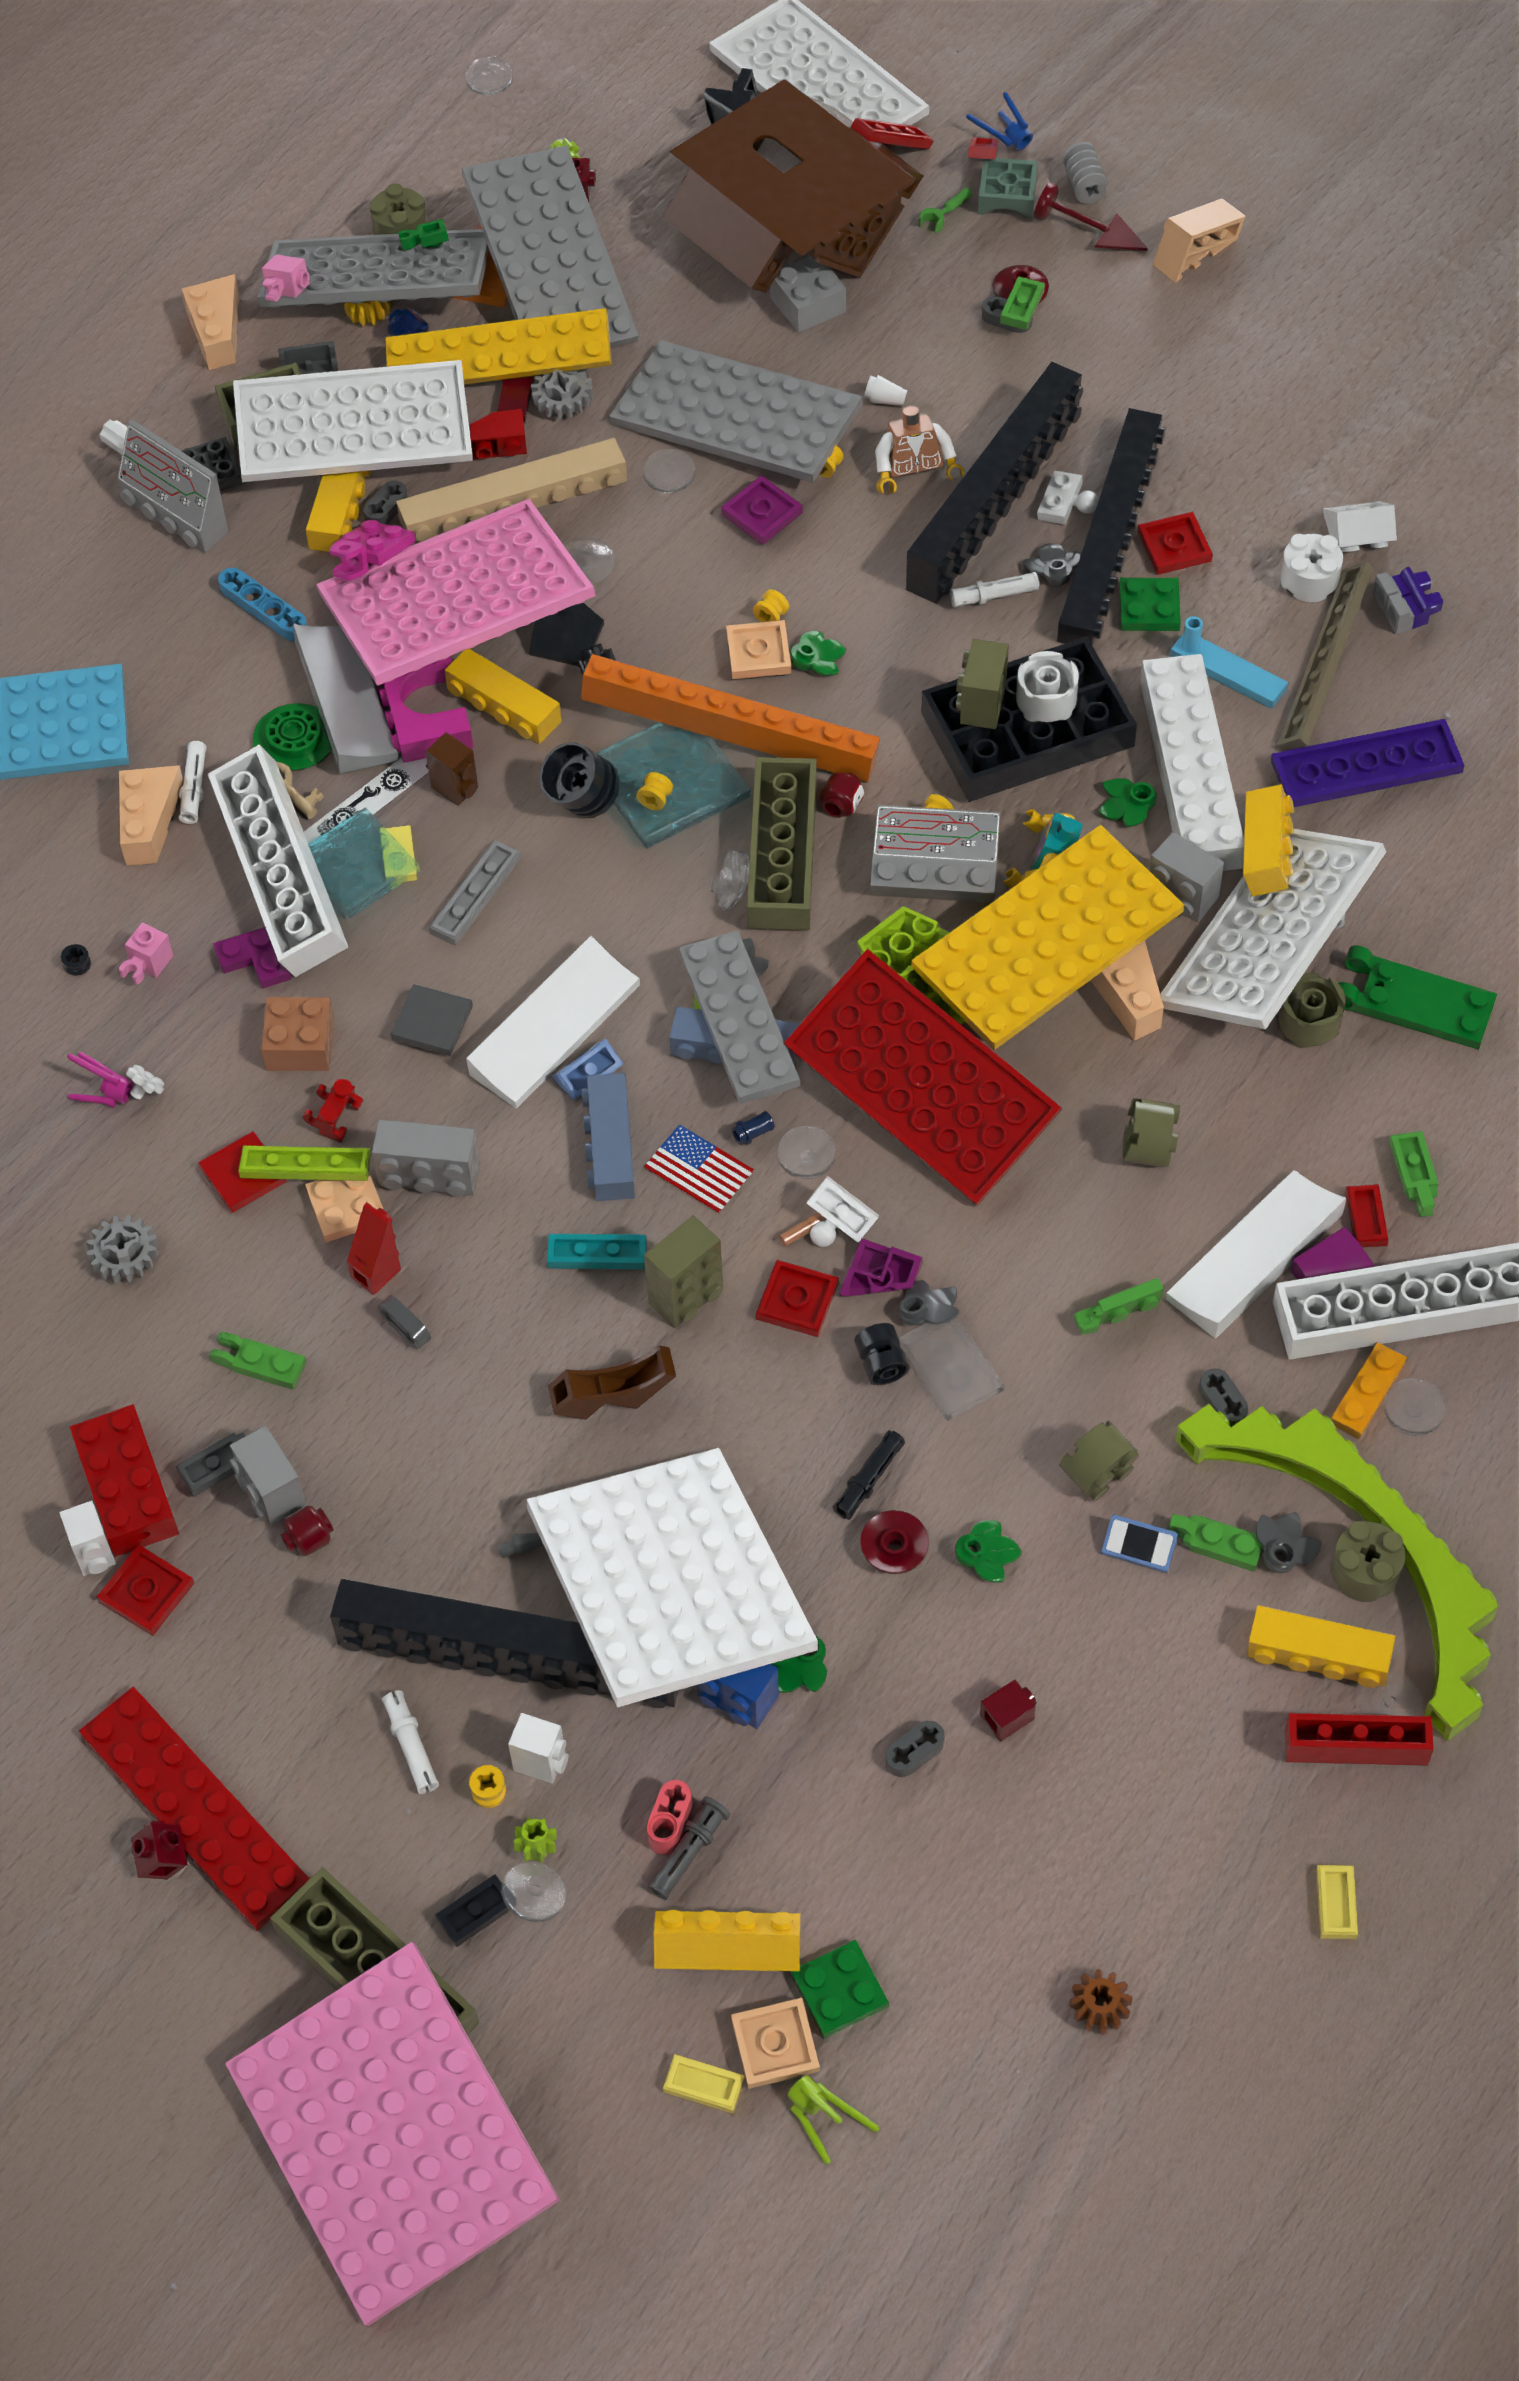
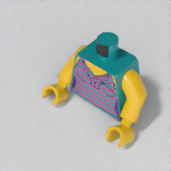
[1003,809,1083,889]

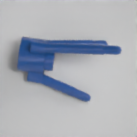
[966,92,1033,151]

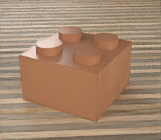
[261,997,334,1071]

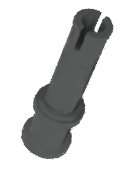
[648,1796,730,1900]

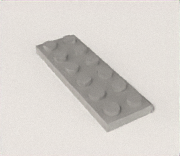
[679,930,800,1104]

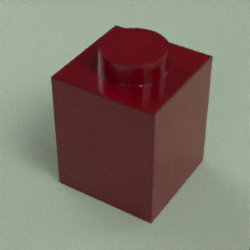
[980,1679,1037,1742]

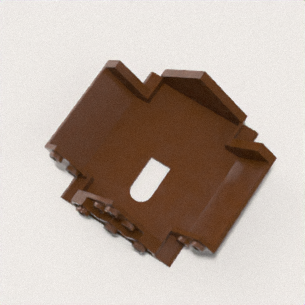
[663,79,924,293]

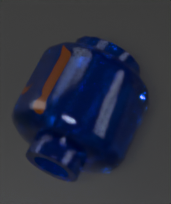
[387,307,429,337]

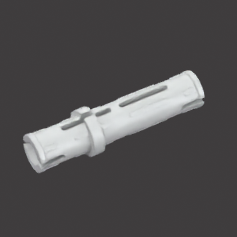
[950,572,1039,608]
[179,741,207,824]
[382,1690,439,1794]

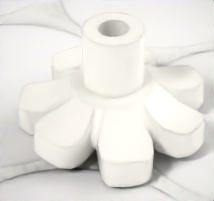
[126,1065,164,1100]

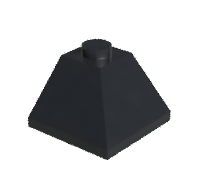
[530,603,604,666]

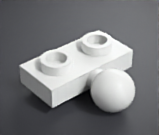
[1037,471,1099,525]
[807,1176,879,1247]

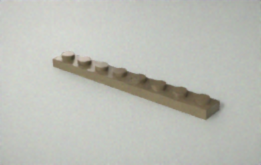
[1277,561,1373,751]

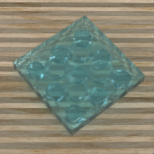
[309,807,420,921]

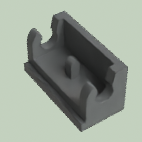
[278,341,339,374]

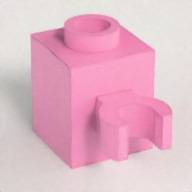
[262,255,309,302]
[119,922,174,985]

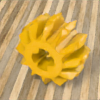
[344,301,391,327]

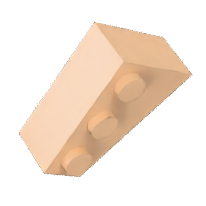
[1152,199,1246,283]
[182,274,240,370]
[119,765,184,866]
[1091,940,1164,1041]

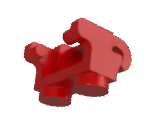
[303,1079,363,1143]

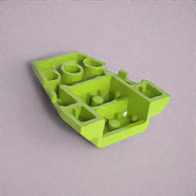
[857,906,965,1024]

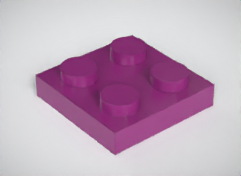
[721,475,803,545]

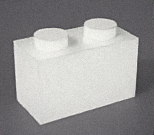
[59,1500,116,1576]
[508,1713,569,1784]

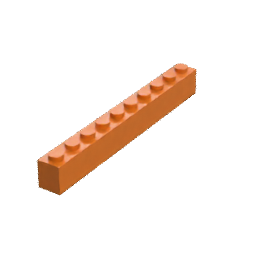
[581,654,880,783]

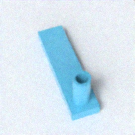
[1170,616,1288,709]

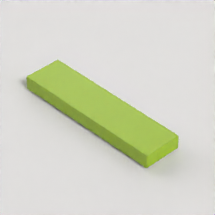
[239,1146,372,1181]

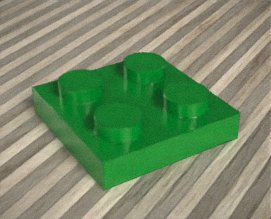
[1119,577,1181,631]
[791,1940,889,2039]

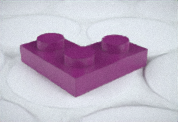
[213,927,291,989]

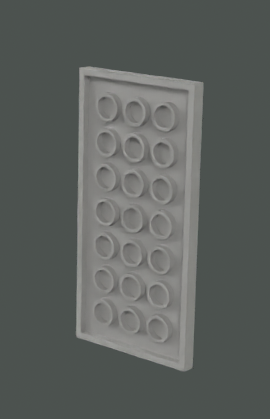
[462,146,639,348]
[257,229,489,308]
[609,340,863,483]

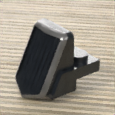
[703,68,758,125]

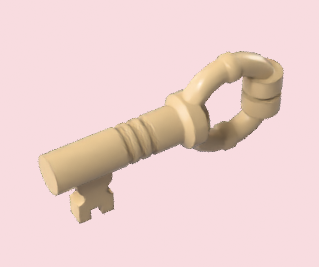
[276,762,324,819]

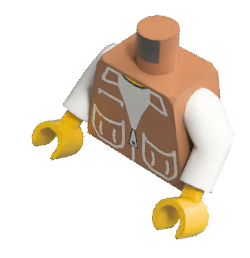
[875,406,964,494]

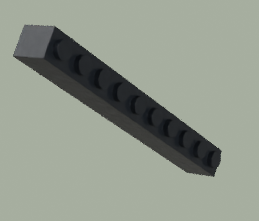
[1057,408,1166,646]

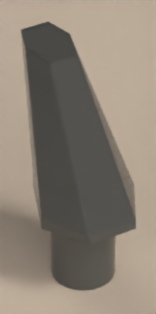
[498,1533,543,1558]

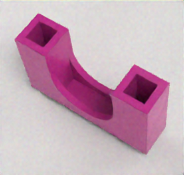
[379,656,473,763]

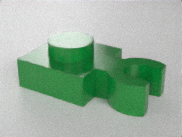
[398,219,449,250]

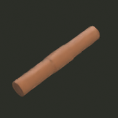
[779,1212,826,1247]

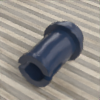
[732,1111,775,1145]

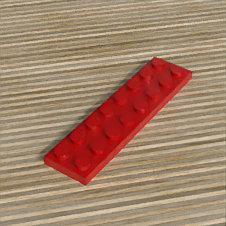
[79,1686,310,1931]

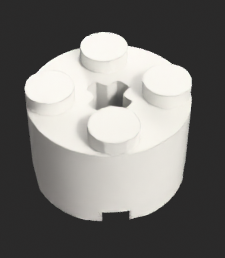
[1280,534,1343,602]
[1016,651,1079,722]

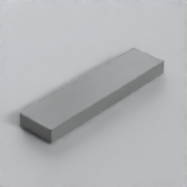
[429,840,521,946]

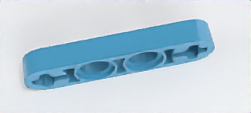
[218,568,307,641]

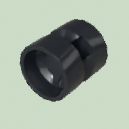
[854,1323,910,1385]

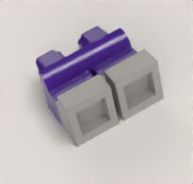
[1373,567,1443,635]

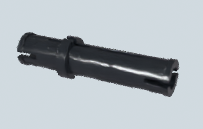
[833,1430,905,1520]

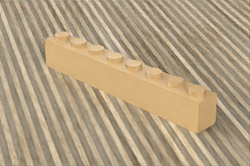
[396,438,627,544]

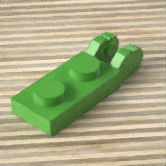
[208,1332,307,1390]

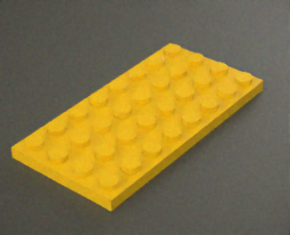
[911,825,1185,1050]

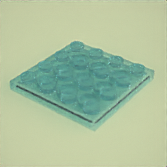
[596,722,751,849]

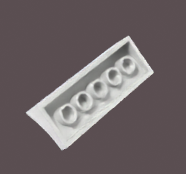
[466,936,640,1109]
[1165,1170,1346,1339]

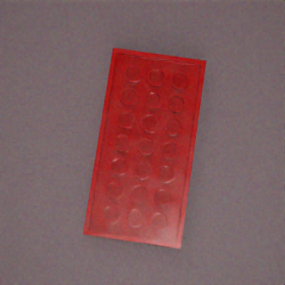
[784,948,1062,1206]

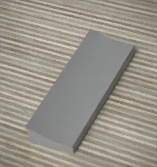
[293,624,398,774]

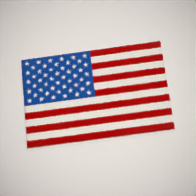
[644,1124,754,1213]

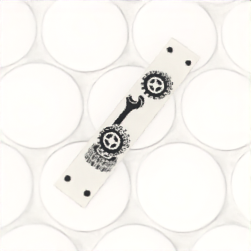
[304,757,429,860]

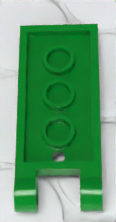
[1338,945,1497,1050]

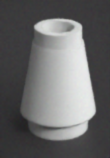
[864,375,908,407]

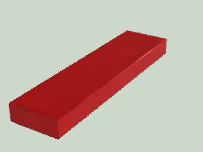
[851,118,934,149]

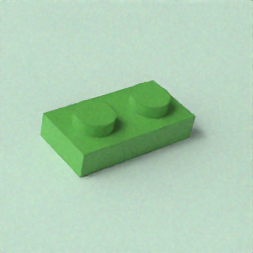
[1000,276,1045,330]

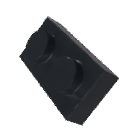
[435,1874,516,1947]

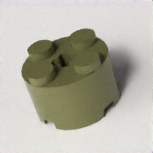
[370,184,427,235]
[1278,973,1346,1048]
[1122,1098,1180,1167]
[1059,1420,1139,1501]
[1331,1521,1405,1602]

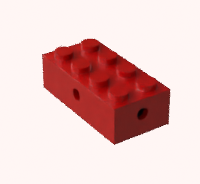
[69,1404,179,1557]

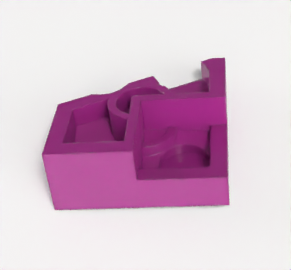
[1291,1227,1375,1280]
[840,1238,923,1297]

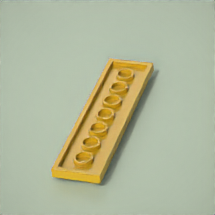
[385,308,612,385]

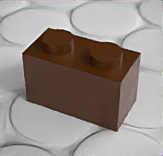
[426,732,478,806]

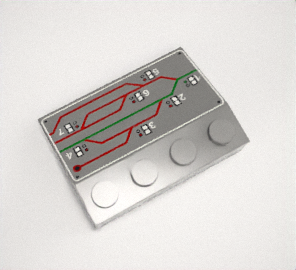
[117,420,229,553]
[870,805,1000,903]

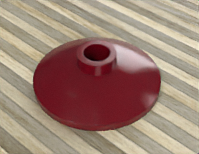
[993,265,1049,303]
[860,1510,929,1574]

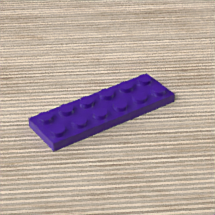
[1271,719,1465,807]

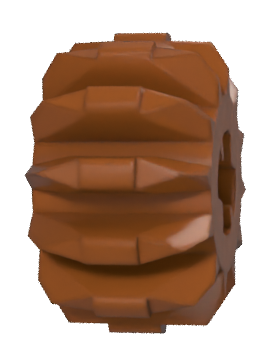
[1069,1969,1132,2035]

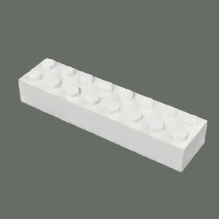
[1140,654,1244,871]
[208,744,348,977]
[1272,1243,1519,1360]

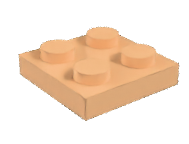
[726,620,791,679]
[305,1173,383,1243]
[731,1998,820,2089]

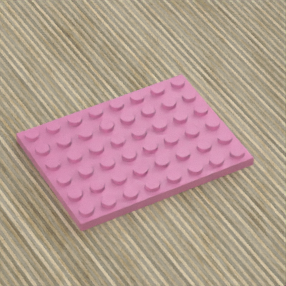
[316,498,596,686]
[225,1942,560,2326]

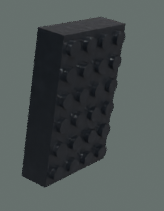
[921,637,1137,802]

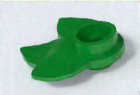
[790,631,846,676]
[1099,778,1157,827]
[955,1520,1022,1583]
[771,1636,827,1693]

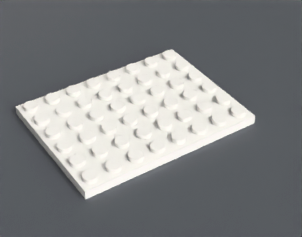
[527,1448,818,1707]

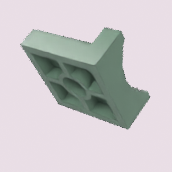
[978,158,1038,218]

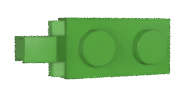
[1389,1131,1438,1217]
[1074,1278,1164,1335]
[1168,1514,1263,1572]

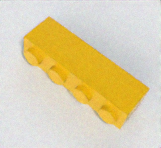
[306,470,372,552]
[445,649,562,744]
[1243,784,1294,897]
[1247,1605,1396,1688]
[653,1910,801,1971]

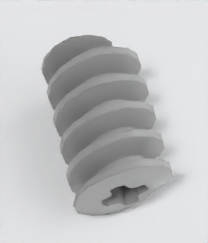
[1063,142,1107,204]

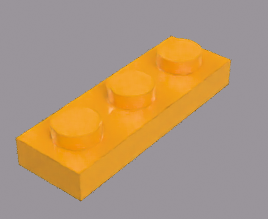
[1331,1342,1407,1440]

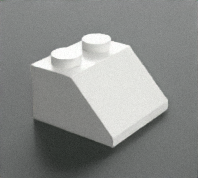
[1323,501,1397,552]

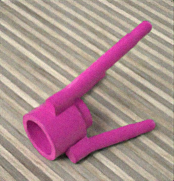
[67,1052,134,1108]

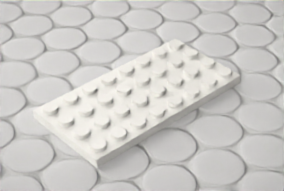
[709,0,929,125]
[233,360,473,482]
[1160,829,1386,1030]

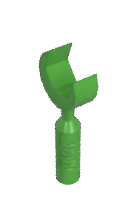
[919,187,972,233]

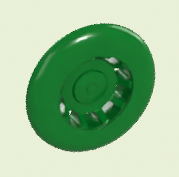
[253,703,332,771]

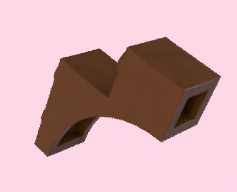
[547,1346,676,1420]

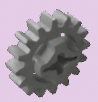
[531,370,593,419]
[86,1215,159,1283]

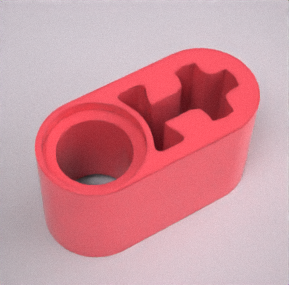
[647,1780,693,1855]

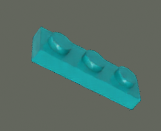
[547,1234,647,1269]

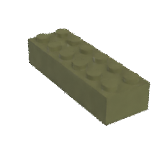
[747,757,817,930]
[270,1867,479,2035]

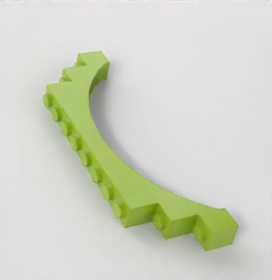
[1175,1404,1499,1741]

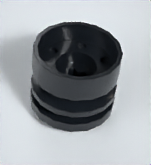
[539,742,620,818]

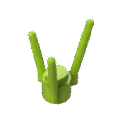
[788,2075,879,2164]

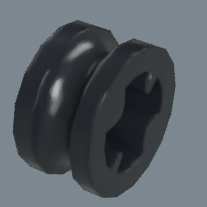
[61,944,91,976]

